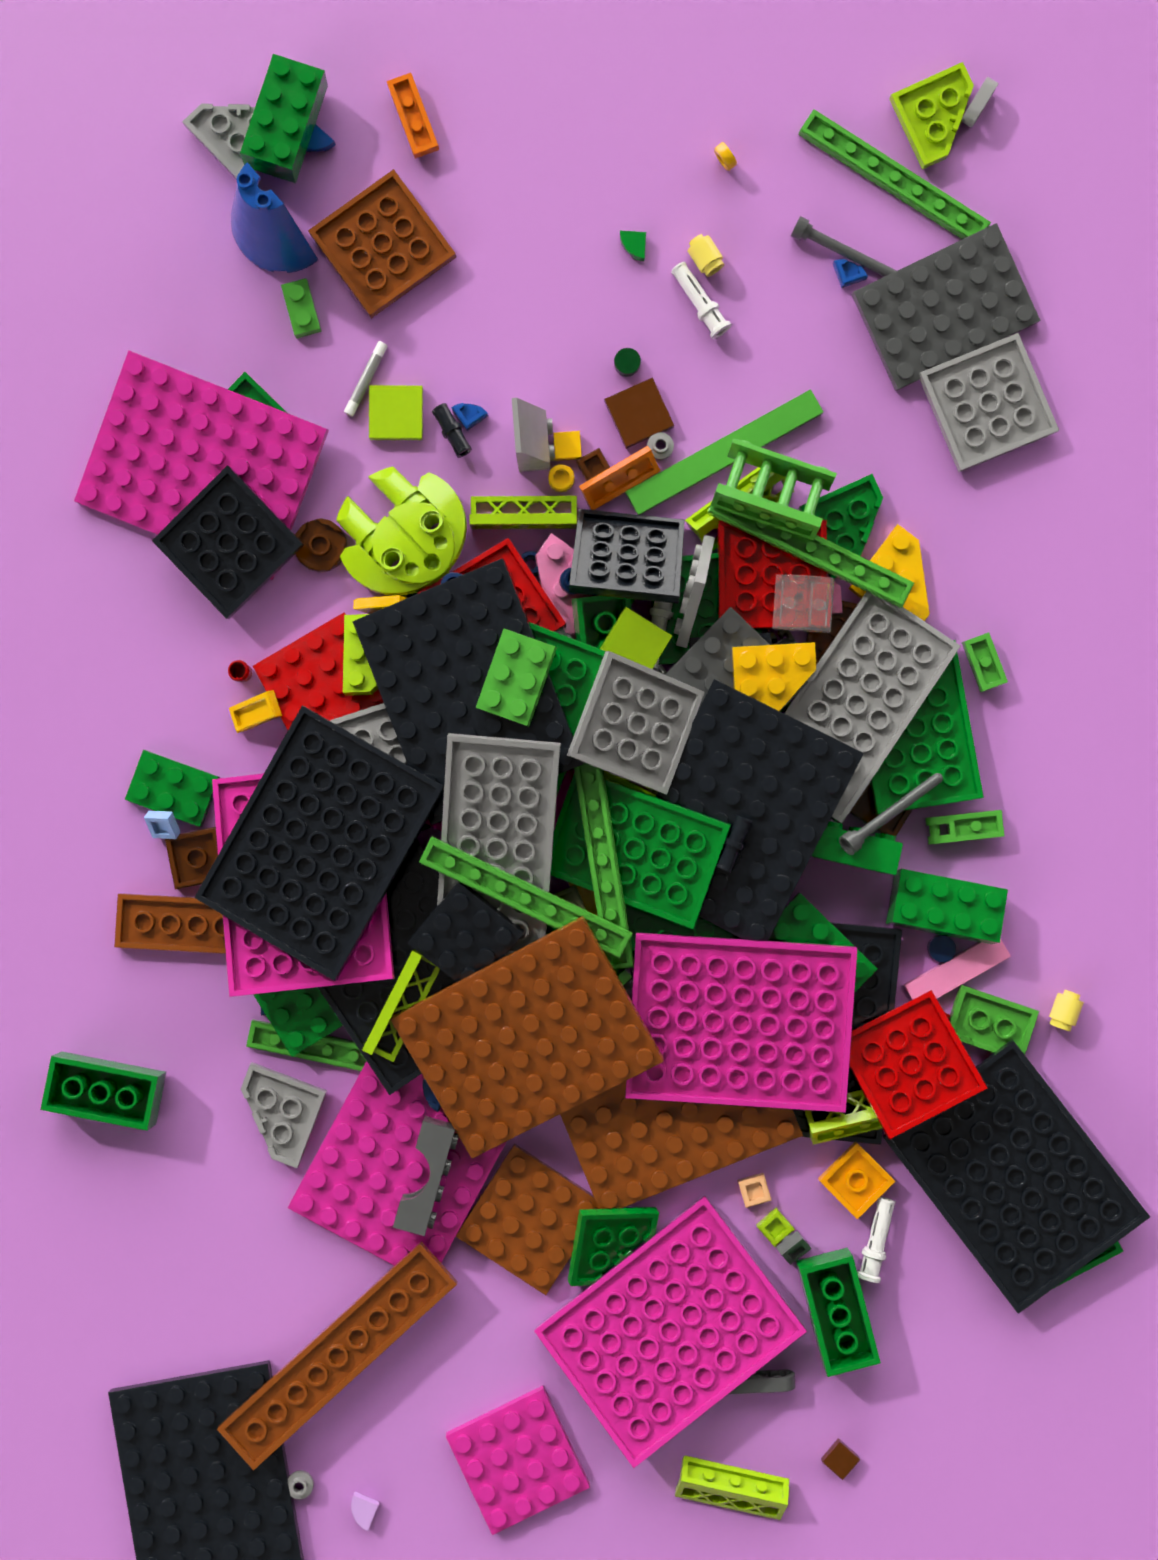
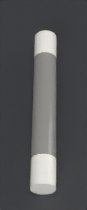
[344,341,388,417]

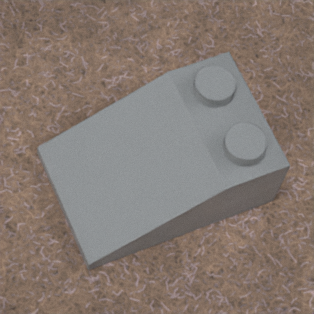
[512,398,555,472]

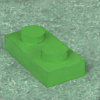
[281,278,322,339]
[962,632,1008,692]

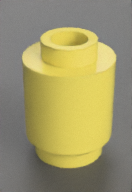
[687,234,725,277]
[1049,990,1084,1032]

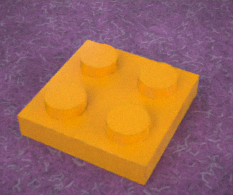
[818,1142,895,1219]

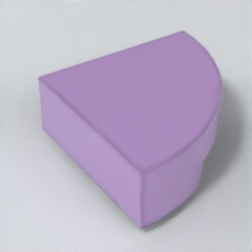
[351,1492,379,1531]

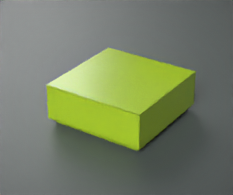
[756,1207,795,1247]

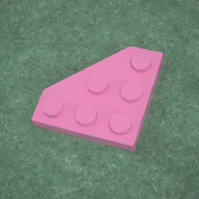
[535,533,598,639]

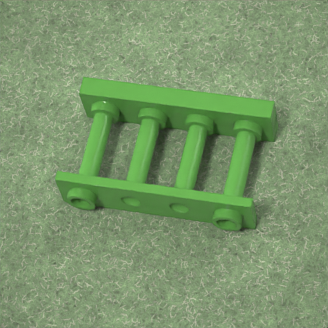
[711,438,837,541]

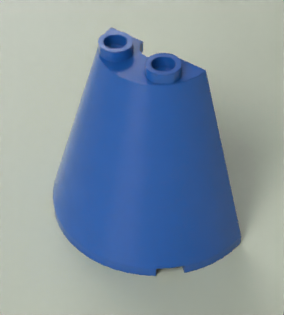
[231,163,318,273]

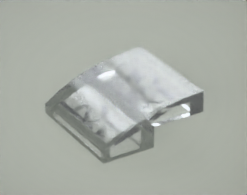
[772,574,834,633]

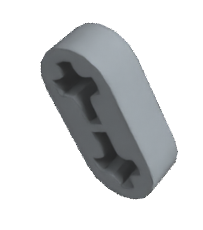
[961,76,999,128]

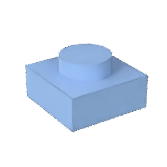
[144,811,181,839]

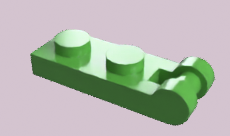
[925,810,1005,844]

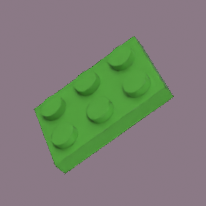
[476,629,557,726]
[949,985,1039,1055]

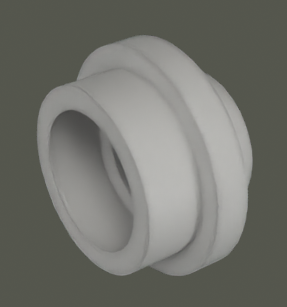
[647,432,674,460]
[288,1470,314,1499]

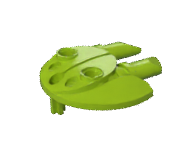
[336,466,467,595]

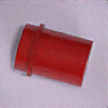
[228,660,252,682]

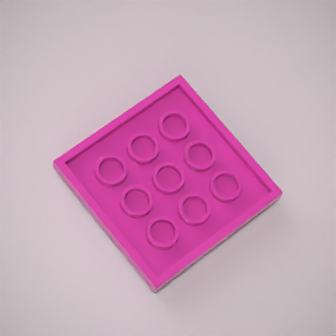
[446,1386,590,1535]

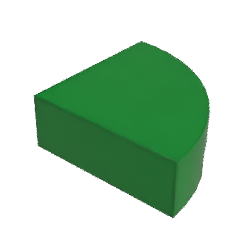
[620,230,646,261]

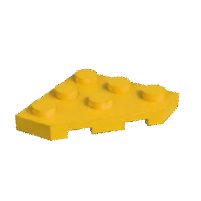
[848,524,930,621]
[732,642,816,711]

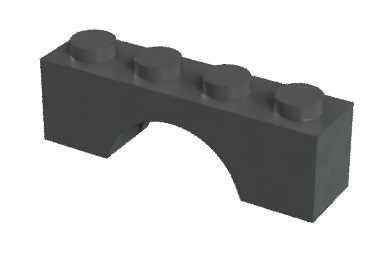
[393,1116,459,1236]

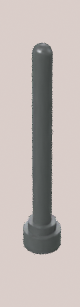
[791,216,897,277]
[839,773,943,855]

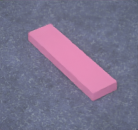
[903,939,1011,1000]

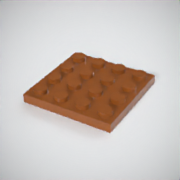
[308,169,456,319]
[456,1143,599,1295]

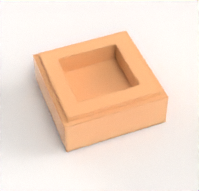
[738,1173,772,1208]

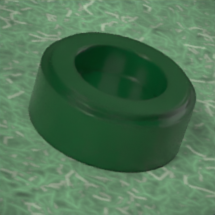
[614,348,641,377]

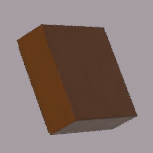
[576,448,610,481]
[821,1438,860,1480]

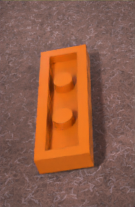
[386,72,439,159]
[579,446,660,510]

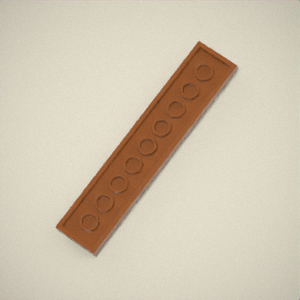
[114,893,226,954]
[217,1241,458,1471]

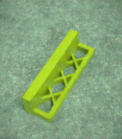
[685,467,795,551]
[470,496,577,529]
[362,949,440,1062]
[804,1090,882,1145]
[675,1455,789,1520]

